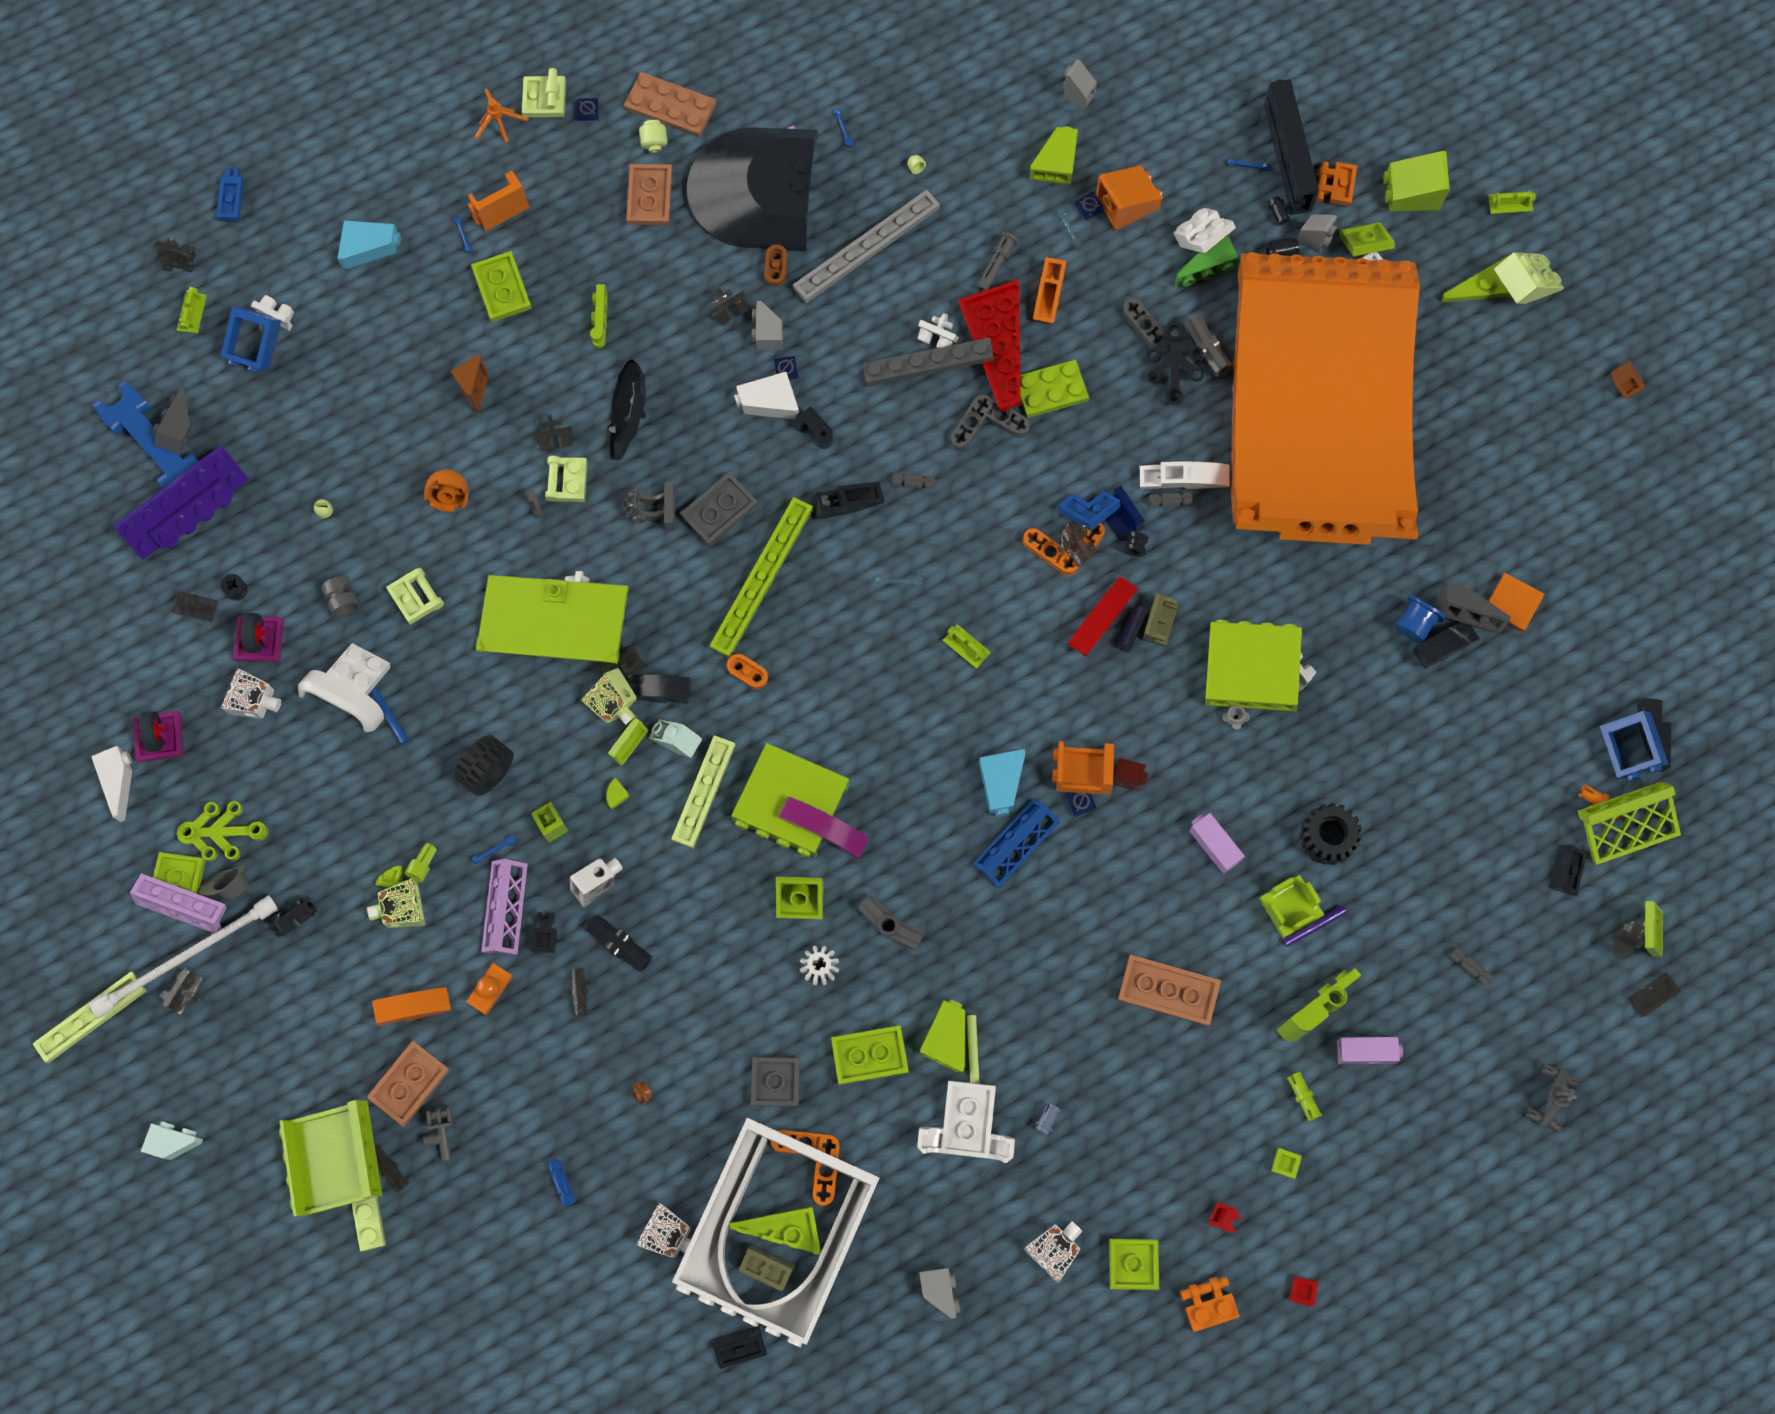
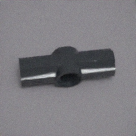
[586,915,653,973]

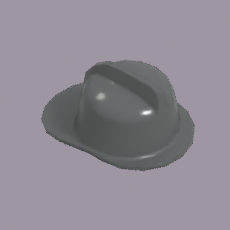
[199,865,251,901]

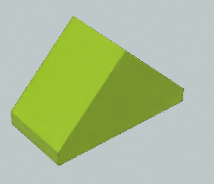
[531,801,568,843]

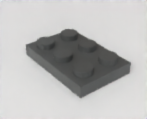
[680,472,759,547]

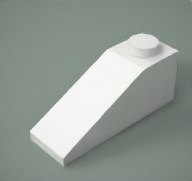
[91,746,132,822]

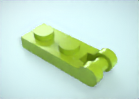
[590,284,608,348]

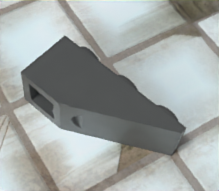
[153,387,190,455]

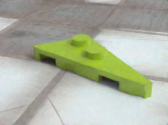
[1442,255,1512,303]
[729,1206,821,1255]

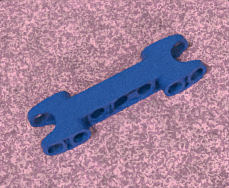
[93,381,199,488]

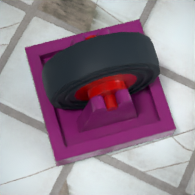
[233,613,284,662]
[133,711,184,763]

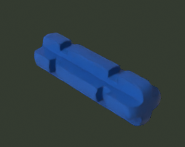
[548,1159,575,1206]

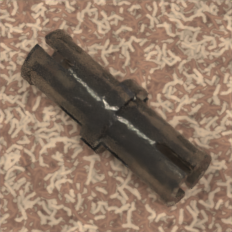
[570,968,588,1017]
[375,1146,410,1192]

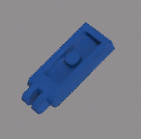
[216,168,244,221]

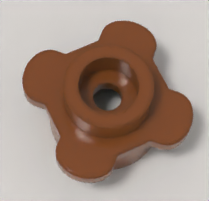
[631,1081,652,1106]

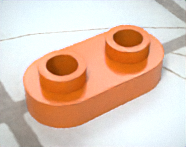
[727,654,768,690]

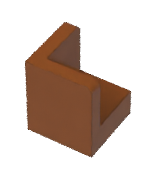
[1611,361,1646,399]

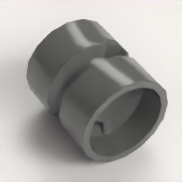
[321,576,360,617]

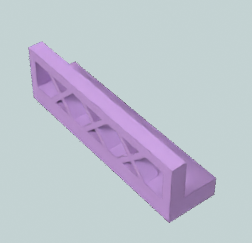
[481,859,528,955]
[130,874,227,933]

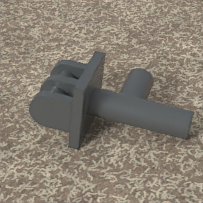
[423,1107,455,1161]

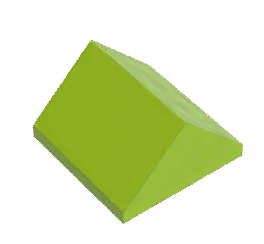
[776,877,824,919]

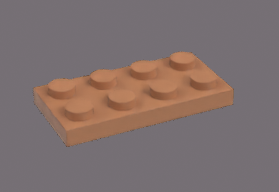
[624,72,717,138]
[1118,955,1221,1027]

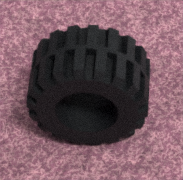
[454,734,514,796]
[1299,803,1362,865]

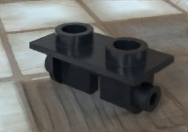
[268,896,318,937]

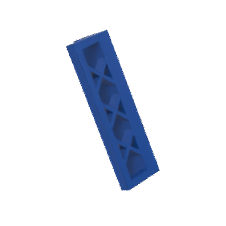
[972,799,1060,888]

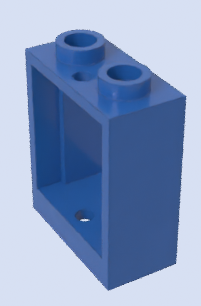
[220,306,281,372]
[1600,711,1668,782]

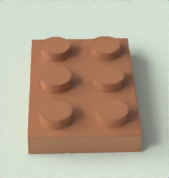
[626,164,673,225]
[367,1041,450,1127]

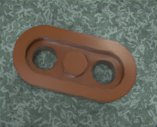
[764,245,787,287]

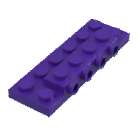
[113,445,249,560]

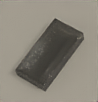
[1627,972,1681,1018]

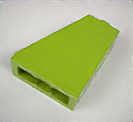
[1029,127,1078,185]
[920,1000,965,1075]

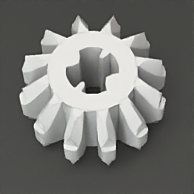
[800,946,839,986]

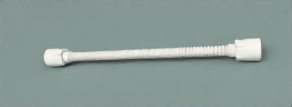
[89,895,279,1018]

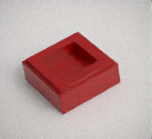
[1289,1276,1319,1307]

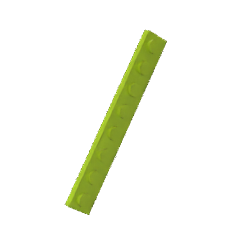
[709,497,813,658]

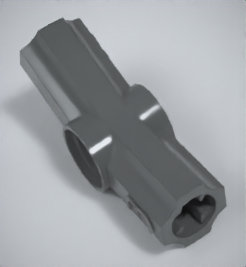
[1183,315,1232,378]
[858,894,925,951]

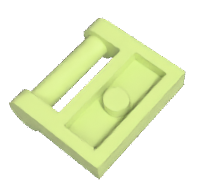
[545,456,588,502]
[386,568,444,625]

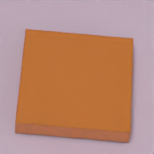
[1489,573,1545,633]

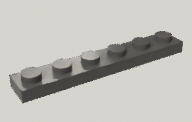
[863,338,994,386]

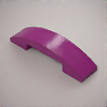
[778,797,869,859]

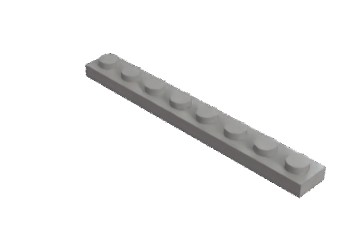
[793,190,940,303]

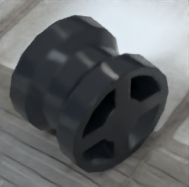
[1124,532,1149,557]
[221,574,248,601]

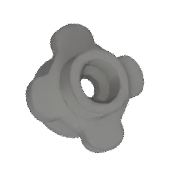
[1222,706,1250,730]

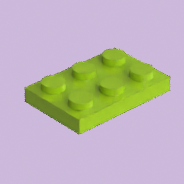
[471,251,532,322]
[1021,360,1089,418]
[831,1025,909,1085]

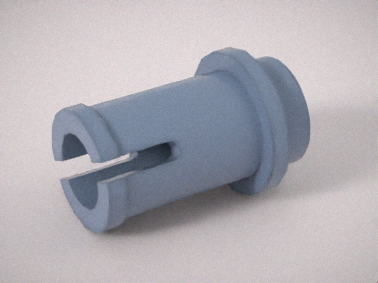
[1035,1103,1061,1136]

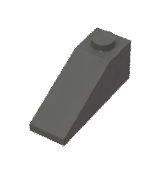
[1437,582,1511,633]

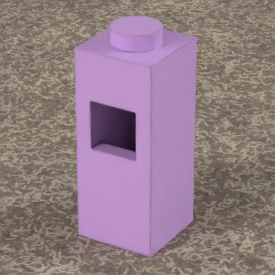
[1189,813,1245,874]
[1337,1037,1403,1064]

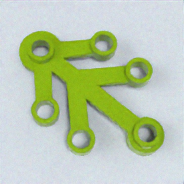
[177,801,268,862]

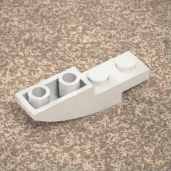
[1140,462,1230,489]

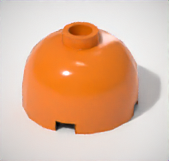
[424,469,469,512]

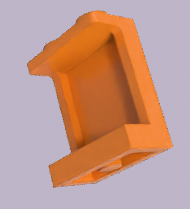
[468,171,530,231]
[1052,741,1114,795]

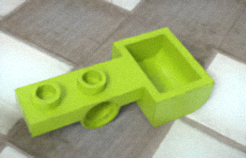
[1277,968,1362,1042]

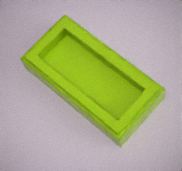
[608,718,648,766]

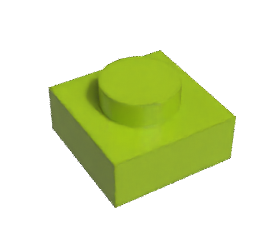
[1271,1148,1302,1180]

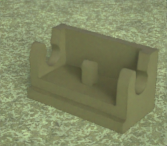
[1142,593,1178,647]
[739,1244,796,1292]

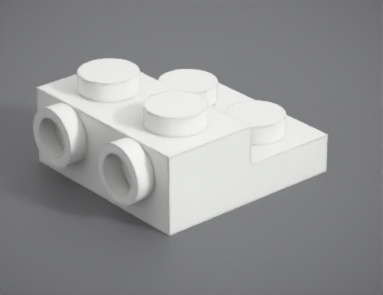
[1174,208,1236,253]

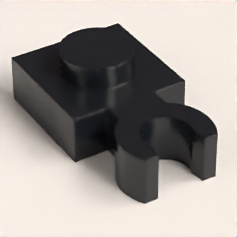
[531,912,557,953]

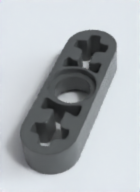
[1123,299,1167,352]

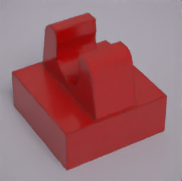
[1208,1202,1241,1233]

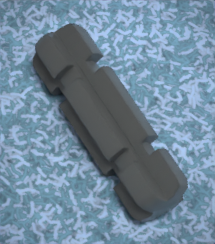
[892,472,935,489]
[1149,491,1192,507]
[1450,948,1494,986]

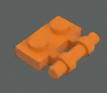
[1316,161,1357,207]
[1180,1276,1240,1332]

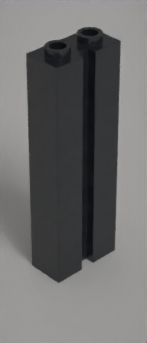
[1264,79,1319,215]

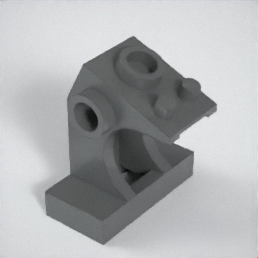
[623,482,676,531]

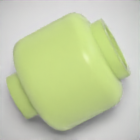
[639,120,668,153]

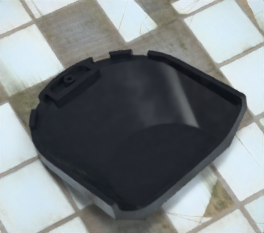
[687,127,818,252]

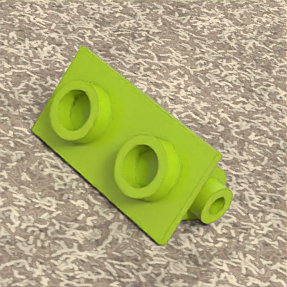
[1488,190,1536,214]
[177,287,207,334]
[943,624,991,669]

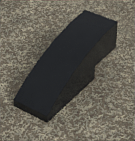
[811,482,885,520]
[1413,622,1480,669]
[625,675,692,704]
[1637,698,1671,772]

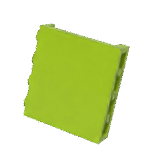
[1205,620,1302,712]
[731,743,850,858]
[279,1100,383,1216]

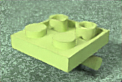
[522,68,566,118]

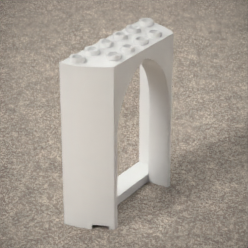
[672,1118,879,1347]

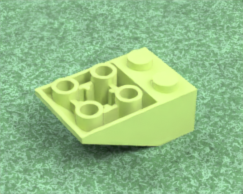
[1494,252,1564,304]

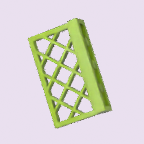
[1578,781,1681,865]

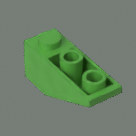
[1175,236,1238,288]

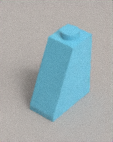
[338,221,401,269]
[979,749,1025,817]

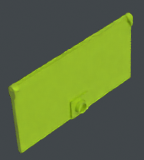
[476,575,629,664]

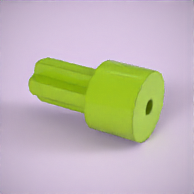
[404,843,437,883]

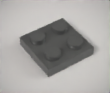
[751,1057,800,1107]

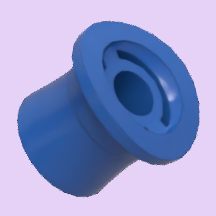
[1395,595,1446,643]

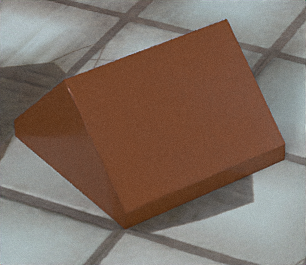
[451,355,489,413]

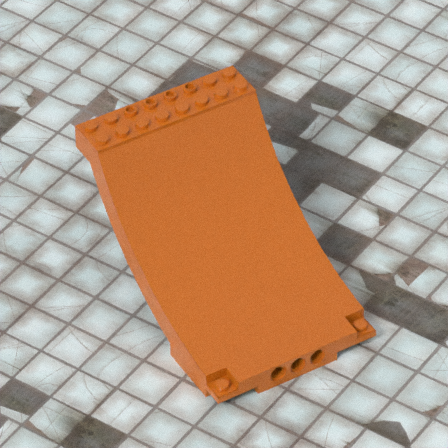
[1230,252,1420,545]

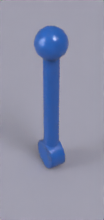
[834,108,853,148]
[1227,158,1271,171]
[453,216,473,254]
[472,836,516,864]

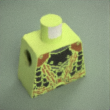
[581,668,636,726]
[367,879,426,928]

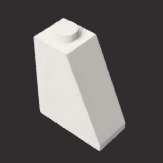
[734,372,799,420]

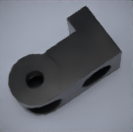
[794,406,833,449]

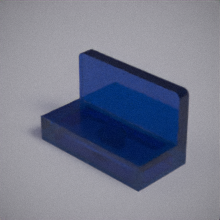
[1106,486,1145,541]

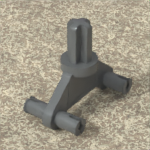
[1525,1064,1579,1132]

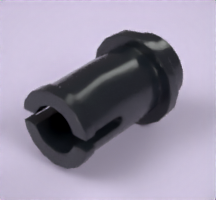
[1268,196,1290,225]

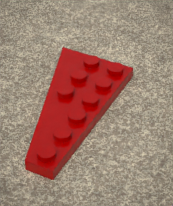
[958,279,1021,412]

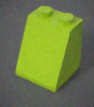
[1383,151,1450,211]

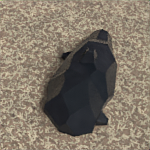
[607,359,646,460]

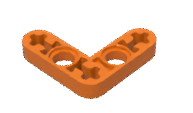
[1023,523,1105,576]
[771,1130,840,1206]

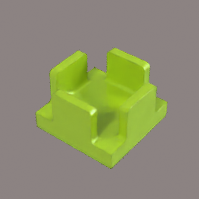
[1259,875,1324,938]

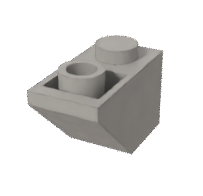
[1063,59,1097,109]
[1297,214,1337,253]
[752,301,783,350]
[919,1268,960,1319]

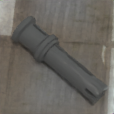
[976,232,1019,292]

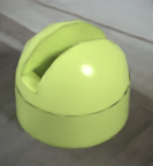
[907,155,926,174]
[314,499,333,518]

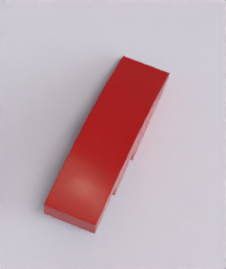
[1068,576,1139,657]

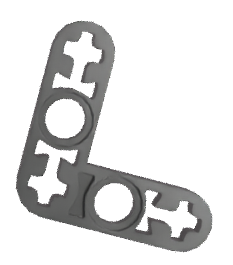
[951,395,1030,451]

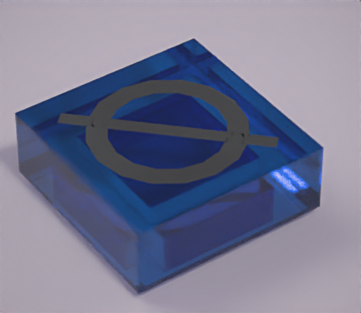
[577,98,599,121]
[1075,191,1105,221]
[774,356,798,380]
[1066,792,1096,817]

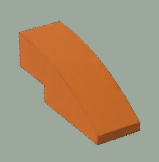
[1033,257,1067,324]
[372,987,452,1026]

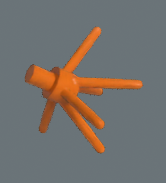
[475,89,529,143]

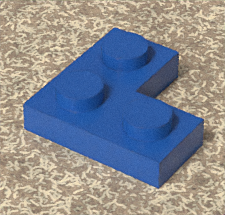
[1058,491,1121,531]

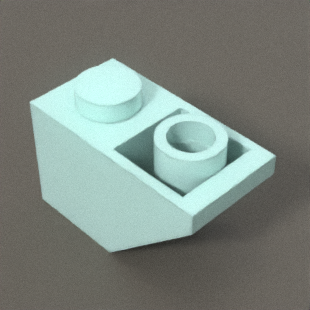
[648,719,702,758]
[141,1121,203,1160]

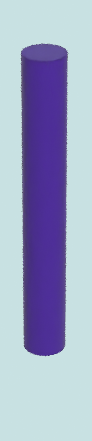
[1283,906,1347,947]

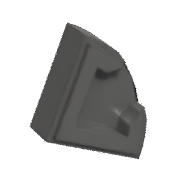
[526,489,544,518]

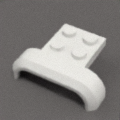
[298,643,390,732]
[917,1080,1015,1163]

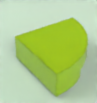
[606,778,630,810]
[375,866,405,888]

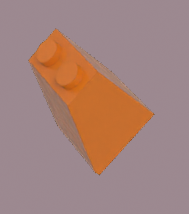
[1095,165,1163,230]

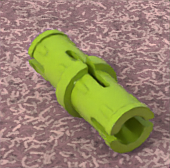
[1287,1072,1322,1122]

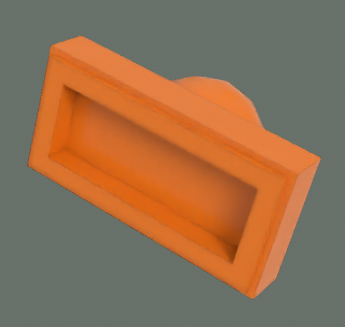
[466,963,513,1016]

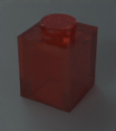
[1113,758,1148,792]

